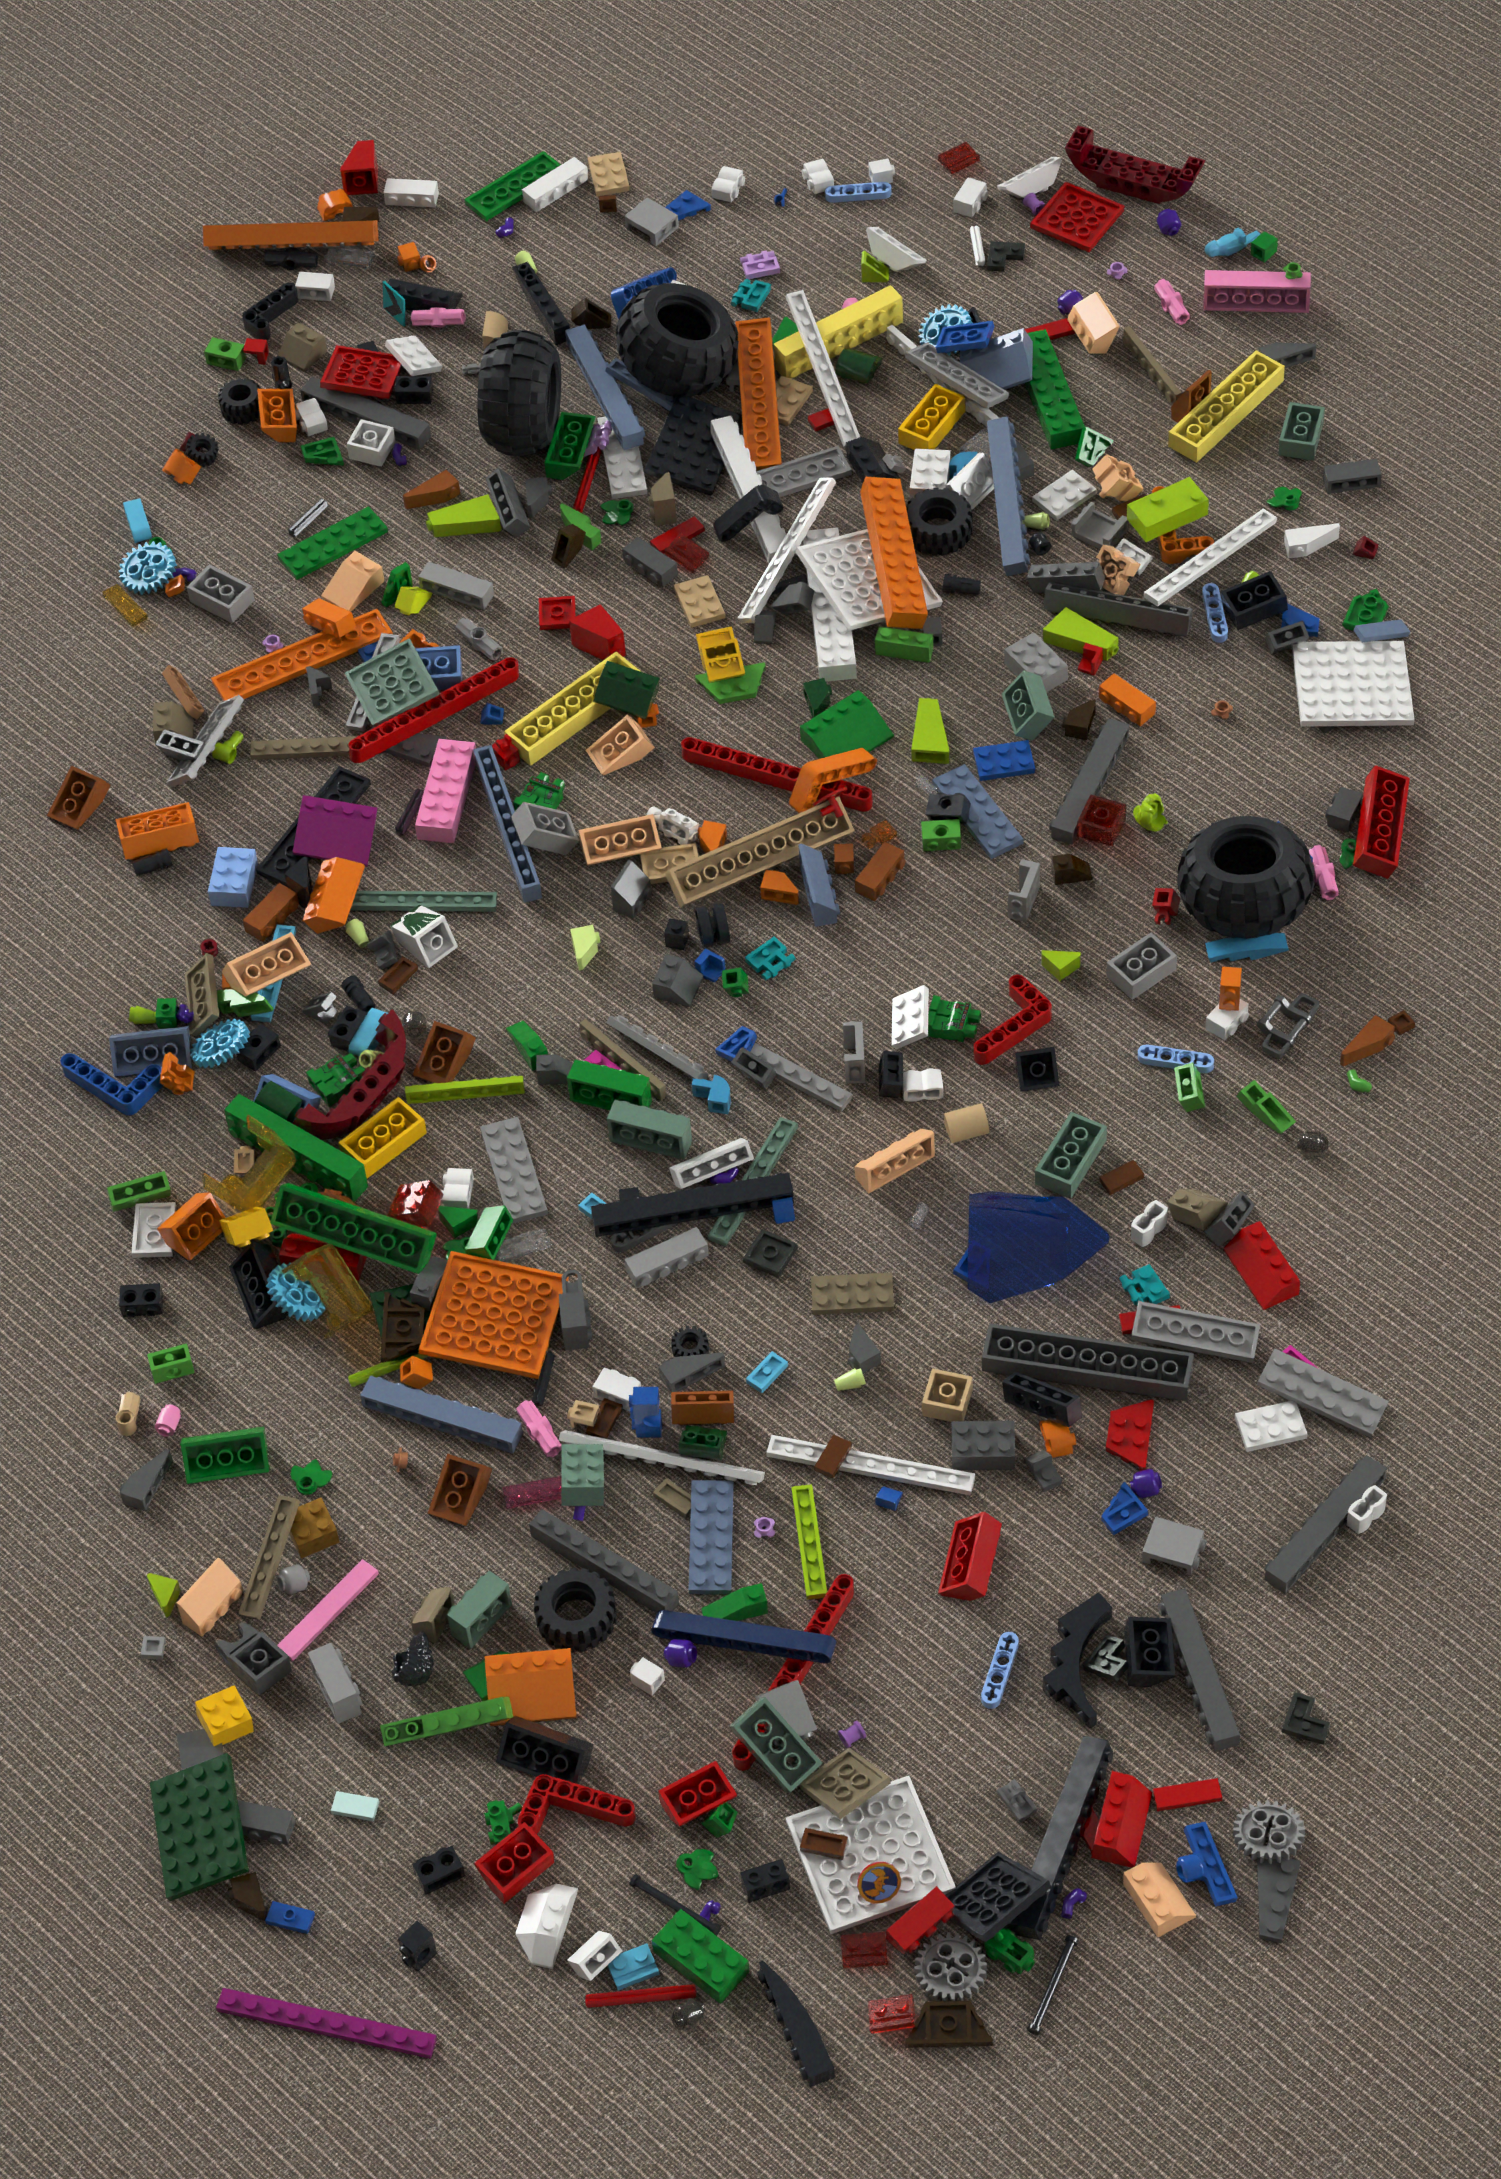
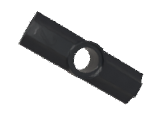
[265,247,318,270]
[271,356,293,389]

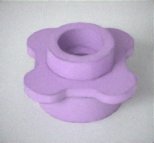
[1107,262,1127,279]
[262,635,283,653]
[754,1517,775,1538]

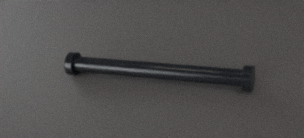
[629,1874,721,1936]
[1027,1935,1079,2035]

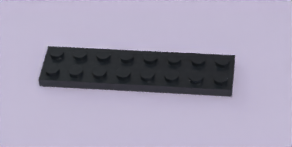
[256,766,371,887]

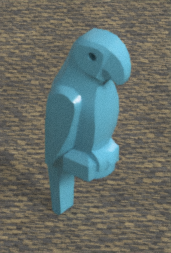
[1205,228,1260,257]

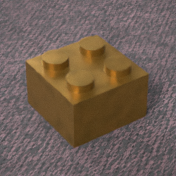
[289,1498,340,1559]

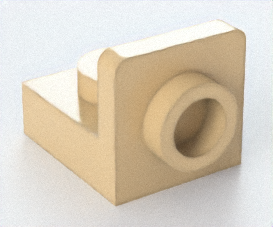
[234,1146,257,1174]
[567,1400,600,1428]

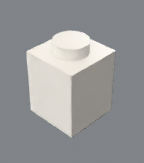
[868,159,895,183]
[630,1657,665,1696]

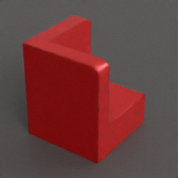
[243,338,269,365]
[1078,643,1103,676]

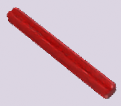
[573,446,601,513]
[585,1984,696,2008]

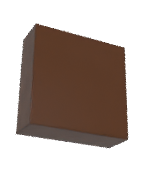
[599,195,617,213]
[1388,1010,1416,1036]

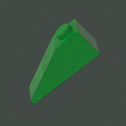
[506,1021,548,1071]
[701,1583,768,1621]

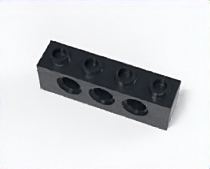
[1002,1371,1082,1427]

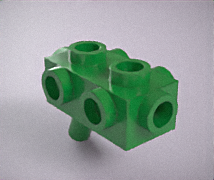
[484,1800,522,1846]
[985,1928,1035,1975]

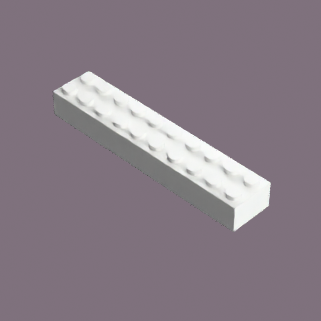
[803,528,857,681]

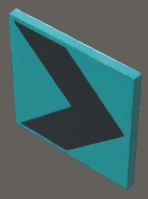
[382,281,406,327]

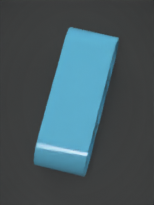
[123,498,152,543]
[349,1008,388,1056]

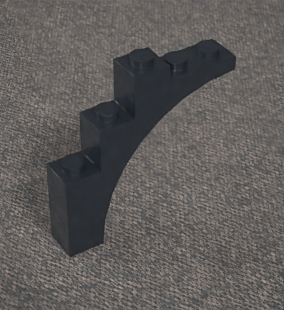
[1042,1592,1112,1729]

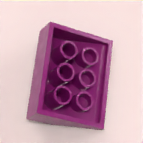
[292,795,378,867]

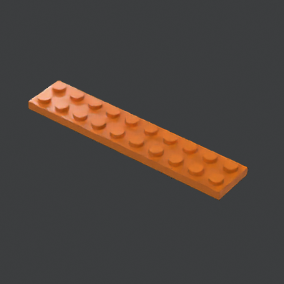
[735,317,782,471]
[211,609,393,701]

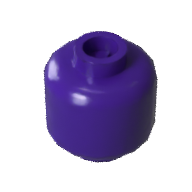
[1156,209,1182,236]
[1057,290,1083,315]
[1130,1469,1162,1499]
[664,1639,697,1668]

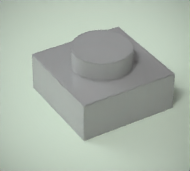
[882,453,906,474]
[140,1636,166,1660]

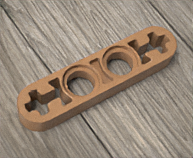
[162,665,204,719]

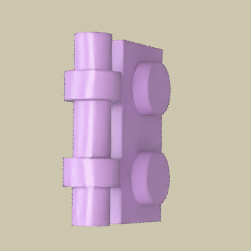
[740,251,780,279]
[584,421,612,457]

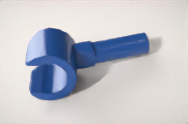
[774,188,787,206]

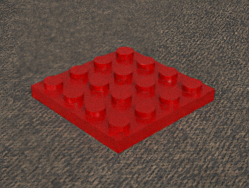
[1030,182,1125,252]
[320,345,402,399]

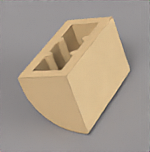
[482,311,508,349]
[944,1103,989,1143]

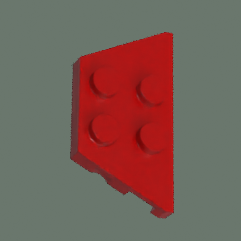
[1106,1399,1154,1471]

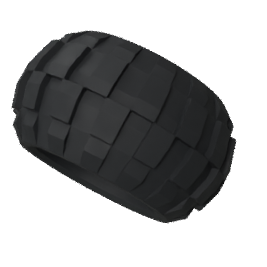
[616,283,739,397]
[477,330,561,457]
[1177,816,1314,939]

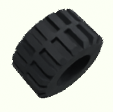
[218,378,261,425]

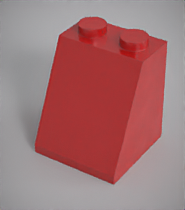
[340,140,378,195]
[569,604,626,660]

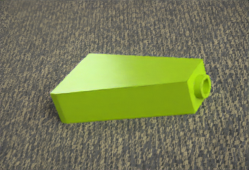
[426,494,501,537]
[1043,607,1119,661]
[911,698,949,764]

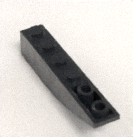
[512,262,570,346]
[757,1960,835,2087]

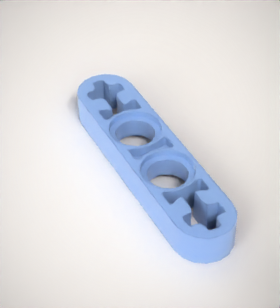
[825,182,892,203]
[1202,583,1228,643]
[1138,1045,1214,1073]
[981,1632,1019,1709]

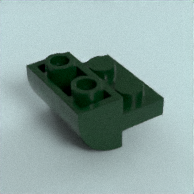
[835,349,882,384]
[255,1081,302,1124]
[678,1425,727,1460]

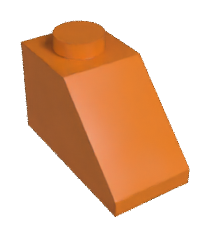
[697,820,727,854]
[760,870,799,905]

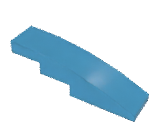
[1205,933,1289,963]

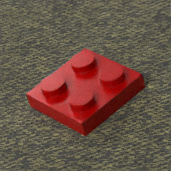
[538,596,576,630]

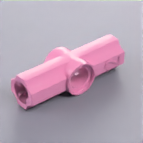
[1154,279,1190,325]
[411,308,465,328]
[1309,845,1339,900]
[516,1400,561,1457]

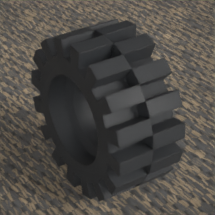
[185,433,219,467]
[671,1325,709,1357]

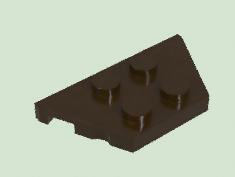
[380,1292,425,1363]
[905,2001,993,2048]

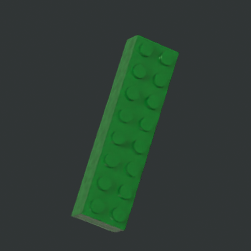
[1025,329,1085,450]
[224,1094,368,1202]
[270,1183,437,1274]

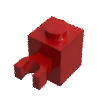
[492,734,520,771]
[1152,888,1180,925]

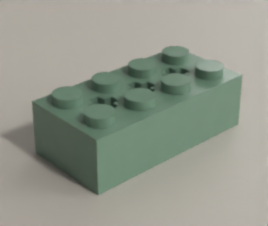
[607,1100,692,1160]
[1035,1112,1107,1199]
[729,1697,822,1793]

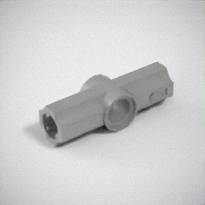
[455,618,503,660]

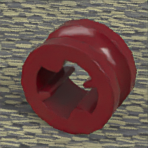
[200,939,219,957]

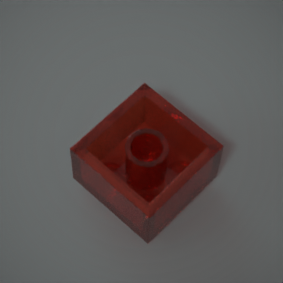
[1077,794,1126,847]
[387,1180,444,1228]

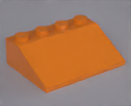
[115,802,199,860]
[485,1648,576,1726]

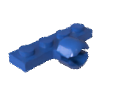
[1176,1821,1238,1907]

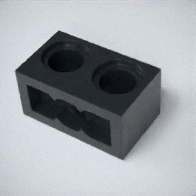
[395,376,433,404]
[328,1005,367,1052]
[878,1050,903,1098]
[119,1283,163,1317]
[412,1846,465,1895]
[740,1859,790,1903]

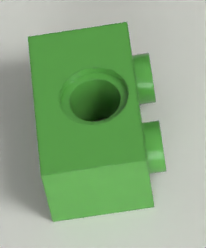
[204,337,247,371]
[921,819,961,851]
[1174,1063,1205,1112]
[147,1343,195,1384]

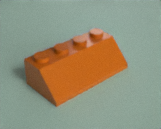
[302,857,365,934]

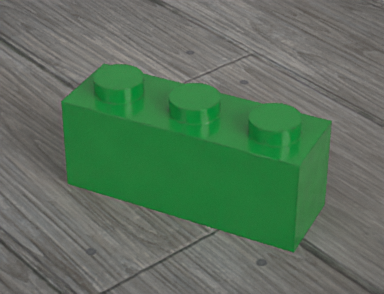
[464,1205,514,1260]

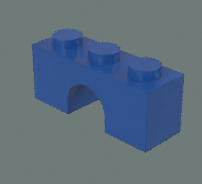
[629,1387,662,1438]

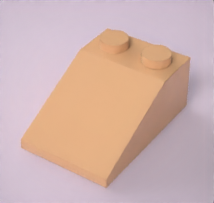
[321,551,384,611]
[585,714,655,776]

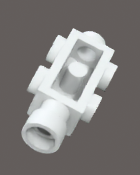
[647,806,699,845]

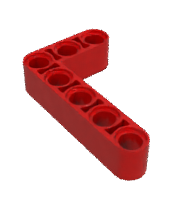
[974,975,1052,1065]
[517,1774,636,1835]

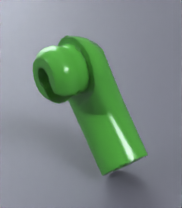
[1347,1070,1372,1093]

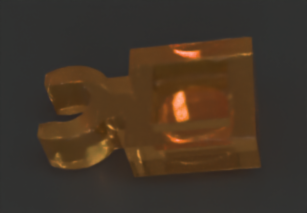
[861,819,897,849]

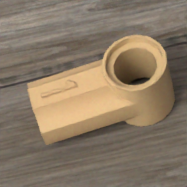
[116,1392,141,1436]

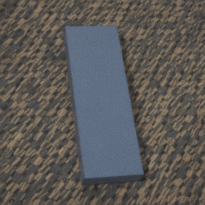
[1354,619,1410,643]

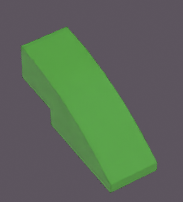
[560,503,601,551]
[216,989,273,1017]
[1236,1080,1296,1134]

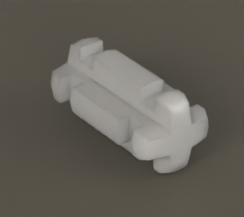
[462,363,481,375]

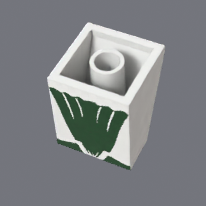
[390,905,458,968]

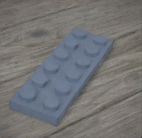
[932,764,1024,859]
[689,1480,734,1594]

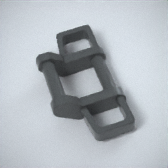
[1257,993,1319,1059]

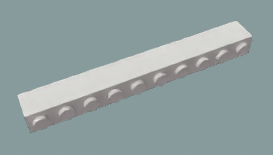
[710,416,786,564]

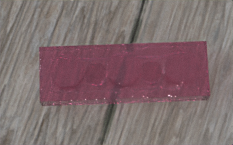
[502,1476,561,1509]

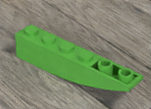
[380,1697,514,1746]

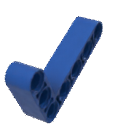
[611,267,677,320]
[60,1053,163,1116]

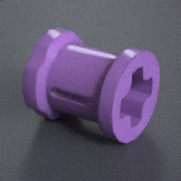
[1023,193,1045,215]
[838,1721,866,1748]

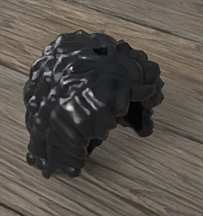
[391,1631,434,1686]

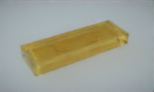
[102,583,148,627]

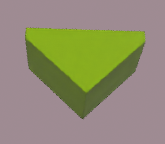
[861,251,889,282]
[1041,950,1081,981]
[147,1573,181,1617]

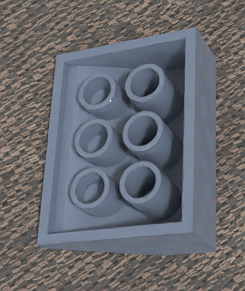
[960,328,1033,390]

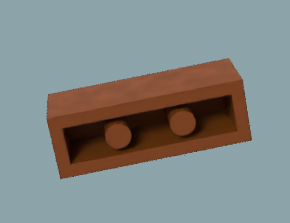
[855,842,906,901]
[243,883,299,942]
[671,1391,734,1425]

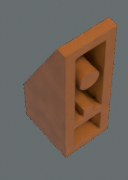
[403,470,460,509]
[1340,1015,1395,1066]

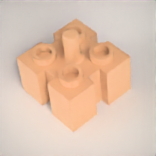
[1092,454,1144,502]
[1096,545,1141,595]

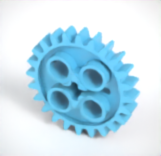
[918,304,972,356]
[119,541,177,595]
[190,1018,250,1068]
[266,1263,329,1322]

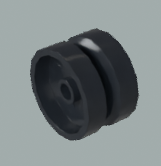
[695,902,730,948]

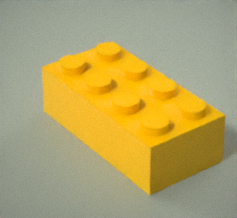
[898,384,966,450]
[338,1097,427,1179]
[219,1206,273,1248]

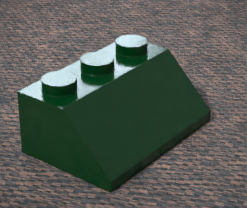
[593,661,660,719]

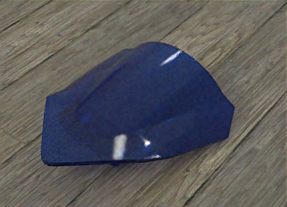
[968,1191,1110,1304]

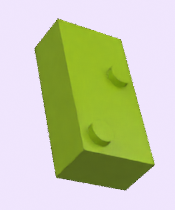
[1127,477,1209,542]

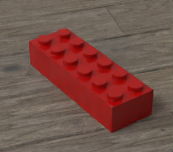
[1353,765,1410,879]

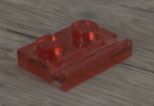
[938,142,980,174]
[664,533,709,573]
[840,1932,888,1969]
[868,1994,915,2034]

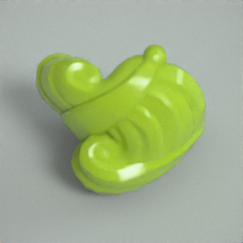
[1133,793,1168,831]

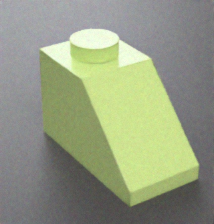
[570,925,601,970]

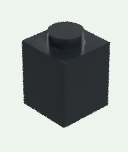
[664,918,689,950]

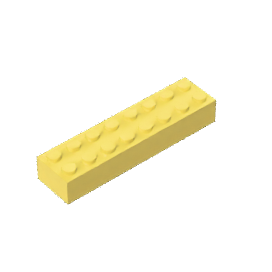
[774,285,903,379]
[1168,350,1285,463]
[504,652,641,766]

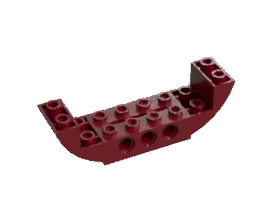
[1065,126,1206,204]
[293,1009,406,1140]

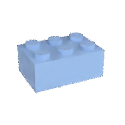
[208,847,258,908]

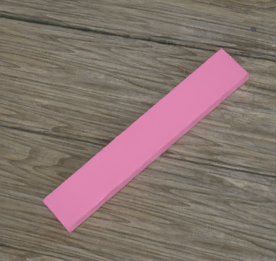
[277,1559,379,1662]

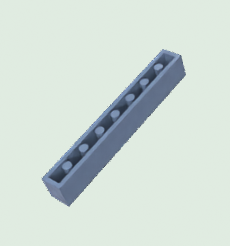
[360,1376,523,1454]

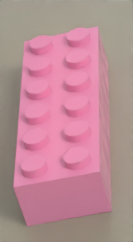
[1203,270,1311,313]
[415,739,476,843]

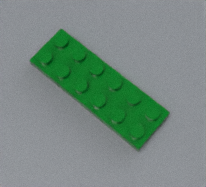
[464,151,561,221]
[277,506,388,580]

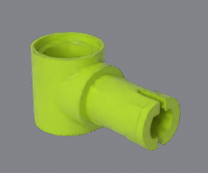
[212,731,244,764]

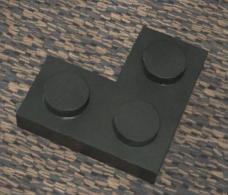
[987,241,1025,272]
[1082,1635,1129,1682]
[1282,1692,1330,1745]

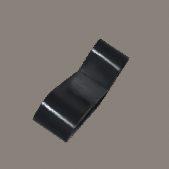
[242,282,298,340]
[713,485,784,542]

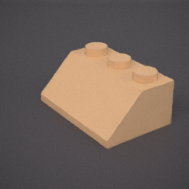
[1067,292,1120,354]
[177,1558,243,1636]
[1123,1863,1196,1937]

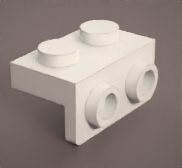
[1116,538,1153,576]

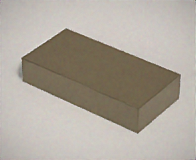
[653,1478,691,1518]

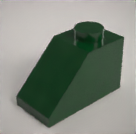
[803,678,832,718]

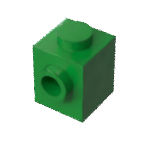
[1251,231,1278,263]
[722,967,749,997]
[155,998,179,1029]

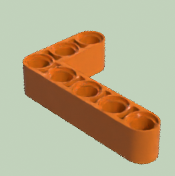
[1152,486,1214,564]
[789,748,877,813]

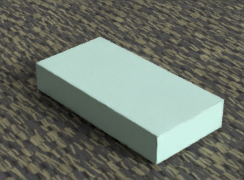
[331,1791,379,1821]

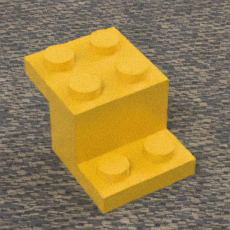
[696,626,745,683]

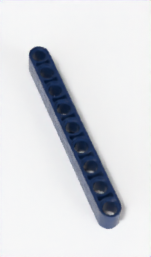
[651,1610,837,1664]

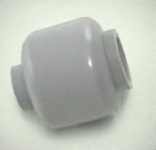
[277,1564,310,1595]

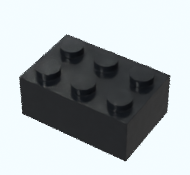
[1221,571,1288,630]

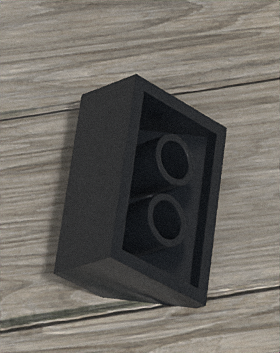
[846,437,901,484]
[1124,1617,1175,1687]

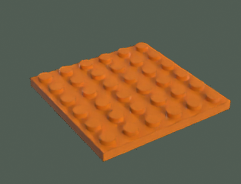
[419,1251,569,1379]

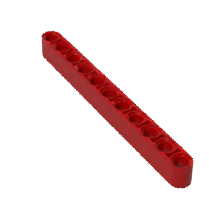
[349,657,519,763]
[681,737,873,812]
[732,1574,854,1771]

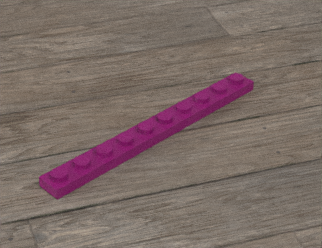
[216,1988,437,2059]

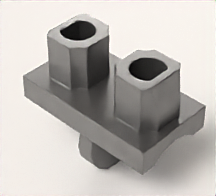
[996,1779,1037,1822]

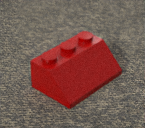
[658,1761,737,1827]
[474,1822,554,1904]
[886,1886,955,1954]

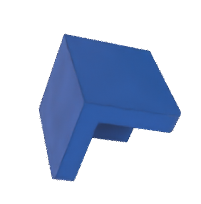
[694,948,725,982]

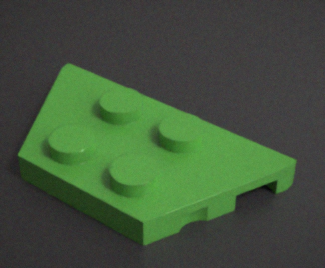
[695,662,766,704]

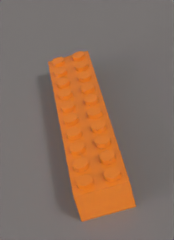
[203,220,379,250]
[860,477,928,629]

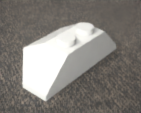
[997,157,1062,198]
[866,227,927,272]
[516,1884,578,1969]

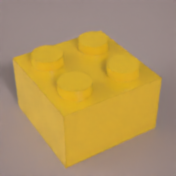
[195,1685,254,1746]

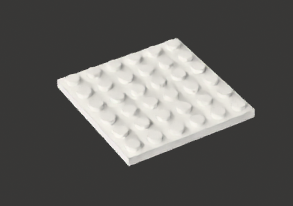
[795,529,943,631]
[1292,641,1414,727]
[786,1776,956,1934]

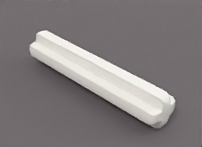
[970,225,985,267]

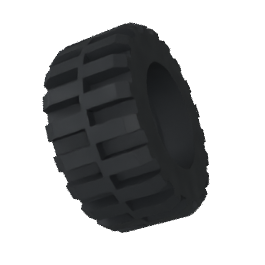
[906,487,973,556]
[534,1568,617,1652]

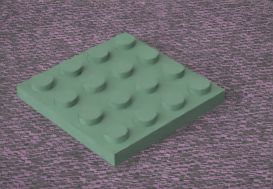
[345,638,440,728]

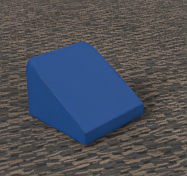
[480,703,504,725]
[772,1197,795,1224]
[875,1486,903,1511]

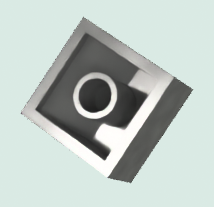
[611,860,652,918]
[652,954,703,1007]

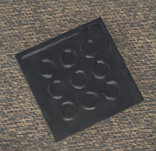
[945,1852,1052,1942]

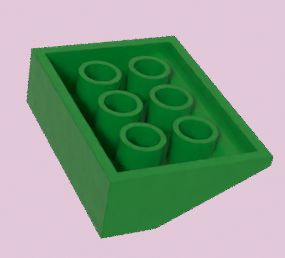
[800,690,894,759]

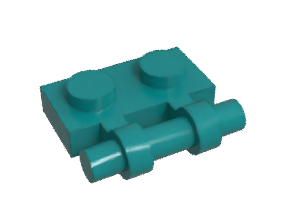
[730,279,771,312]
[745,936,796,981]
[1119,1264,1170,1306]

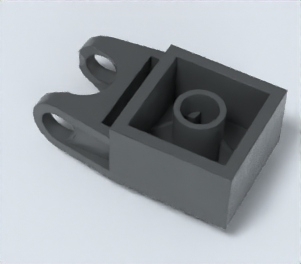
[559,1270,593,1351]
[214,1622,292,1696]

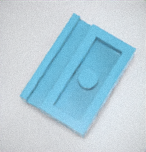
[607,1943,659,1990]

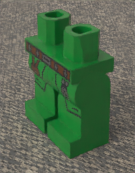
[513,772,565,811]
[927,995,981,1042]
[306,1053,365,1107]

